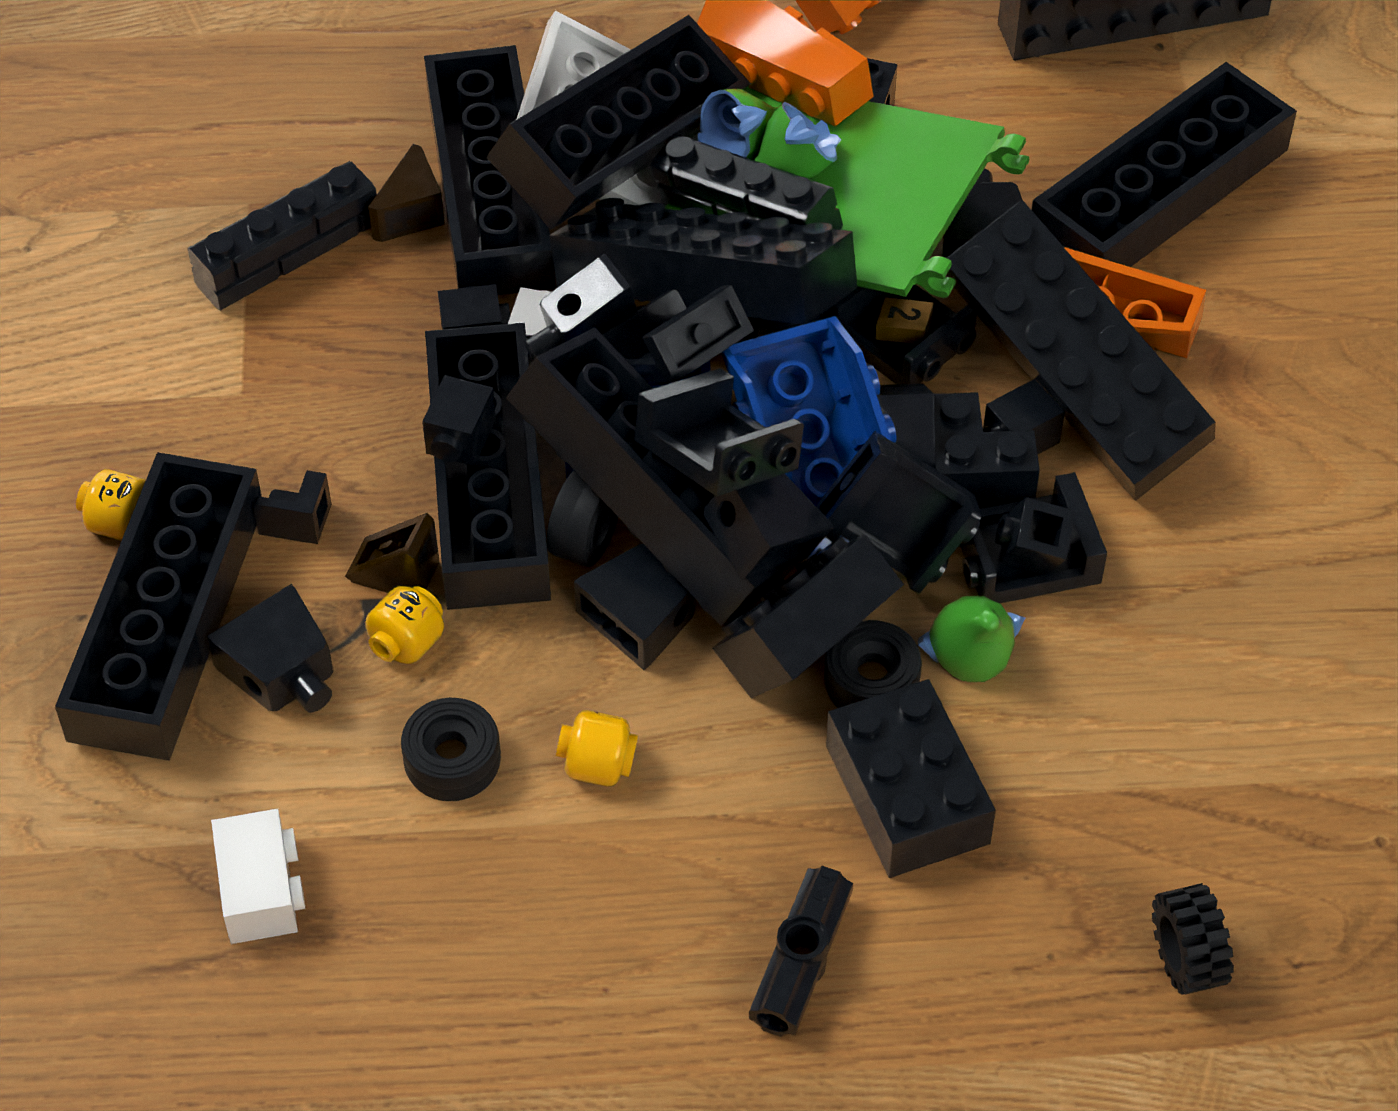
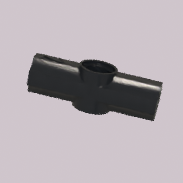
[749,866,853,1037]

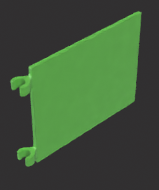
[665,87,1030,298]

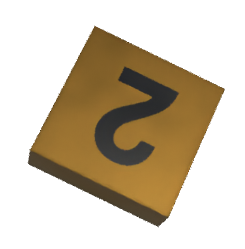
[876,297,933,345]

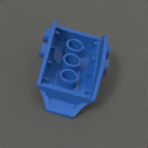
[721,316,896,551]

